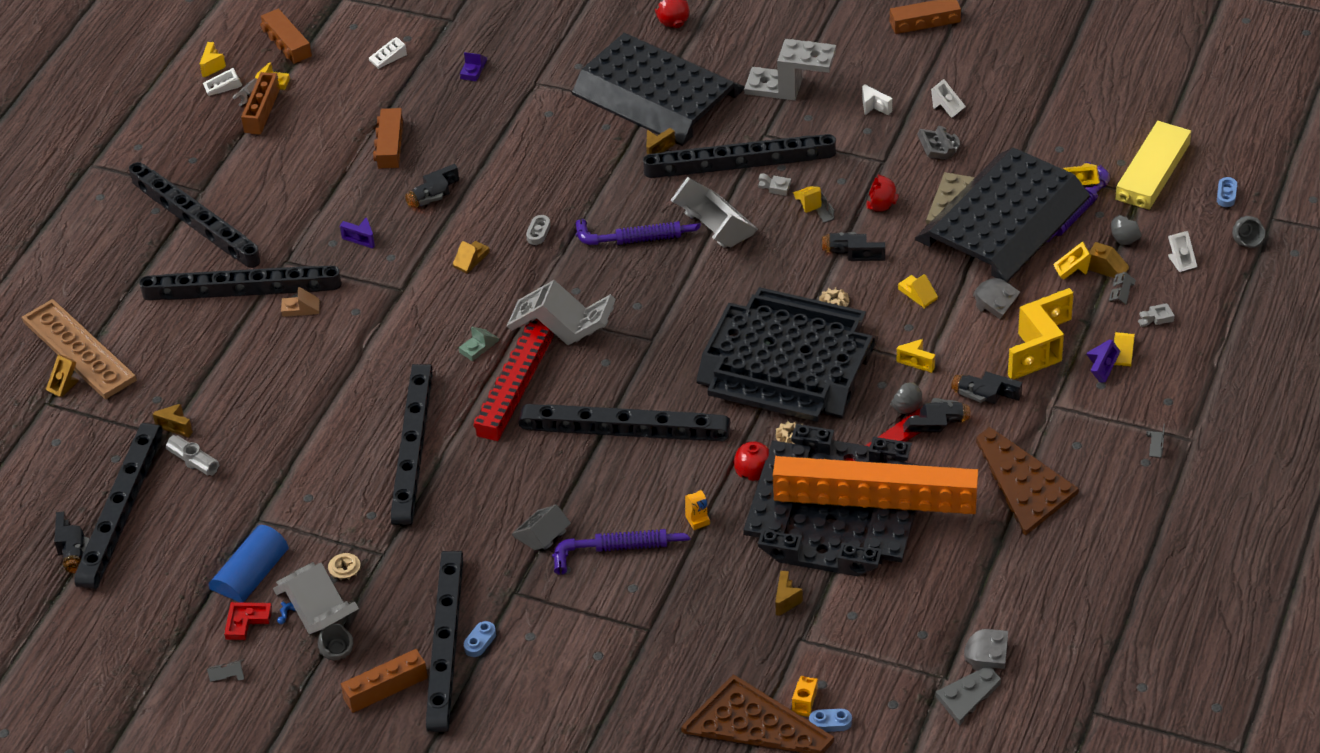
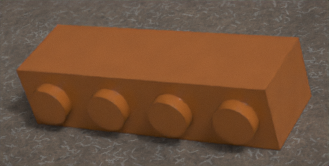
[889,0,961,34]
[260,8,312,64]
[241,72,280,134]
[373,108,403,169]
[340,649,428,713]

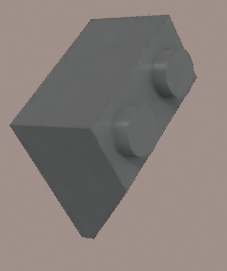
[512,504,571,550]

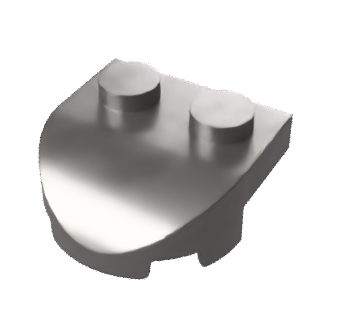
[917,126,960,159]
[973,278,1020,319]
[964,629,1008,671]

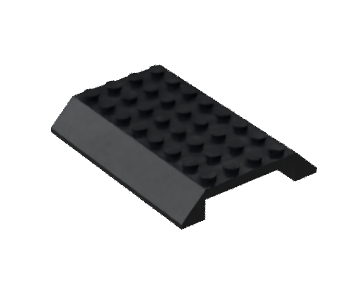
[572,33,745,146]
[915,147,1090,283]

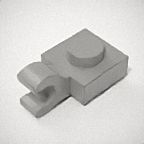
[233,78,257,106]
[758,174,791,196]
[1138,303,1175,327]

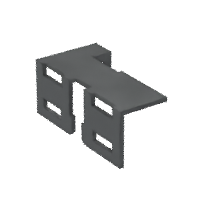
[816,191,834,223]
[1109,272,1136,305]
[1146,424,1165,458]
[207,659,245,682]

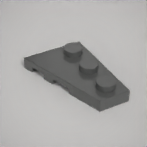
[936,667,1001,726]

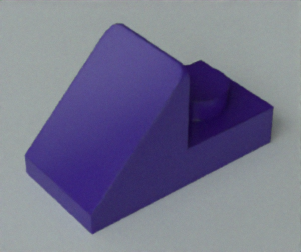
[460,52,487,81]
[340,218,375,249]
[1086,340,1121,382]

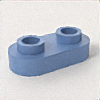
[1217,177,1237,207]
[464,621,496,657]
[809,709,852,732]

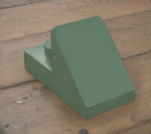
[459,327,499,361]

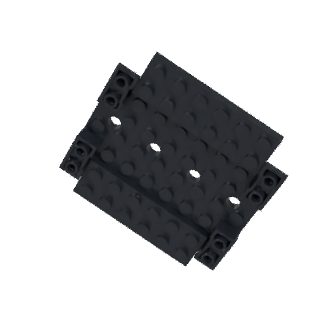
[696,287,878,422]
[743,424,923,576]

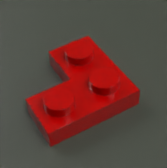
[224,602,272,640]

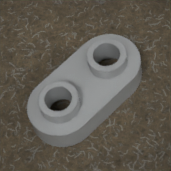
[526,215,550,245]

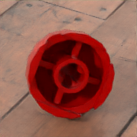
[655,0,690,28]
[866,174,898,212]
[734,441,769,481]

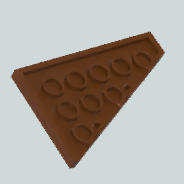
[976,427,1079,536]
[681,674,834,753]

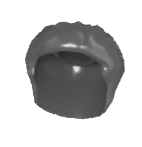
[1111,215,1142,245]
[1232,216,1266,248]
[890,382,922,414]
[318,624,353,661]

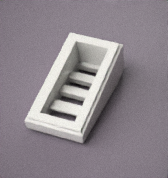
[369,37,407,69]
[203,68,242,96]

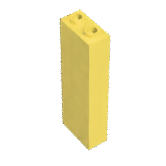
[1115,121,1191,210]

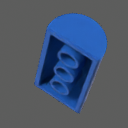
[209,525,289,603]

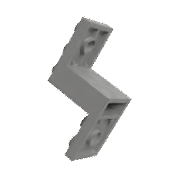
[744,39,836,100]
[507,280,616,345]
[273,562,359,634]

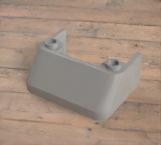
[671,177,758,248]

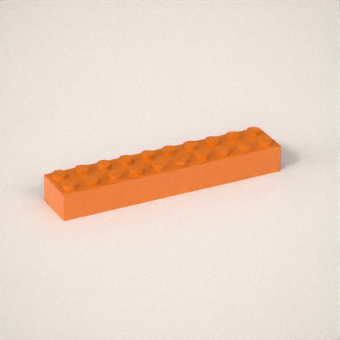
[773,456,978,514]

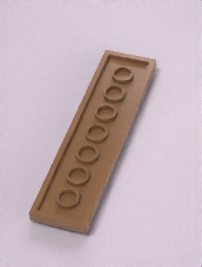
[22,299,137,400]

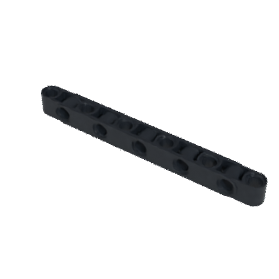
[643,134,836,178]
[129,162,261,268]
[139,266,342,300]
[391,364,433,525]
[518,404,731,441]
[74,423,163,589]
[426,551,463,732]

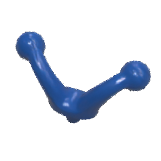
[277,601,296,625]

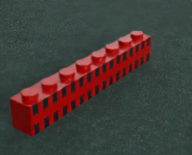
[473,319,554,441]

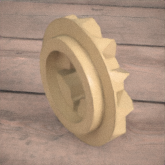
[819,288,849,307]
[776,421,803,444]
[328,553,360,581]

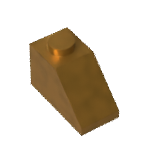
[1088,242,1129,280]

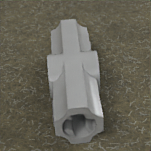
[166,435,219,476]

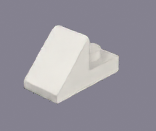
[931,79,966,118]
[862,84,892,115]
[1168,231,1197,272]

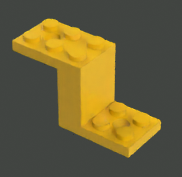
[1008,288,1073,380]

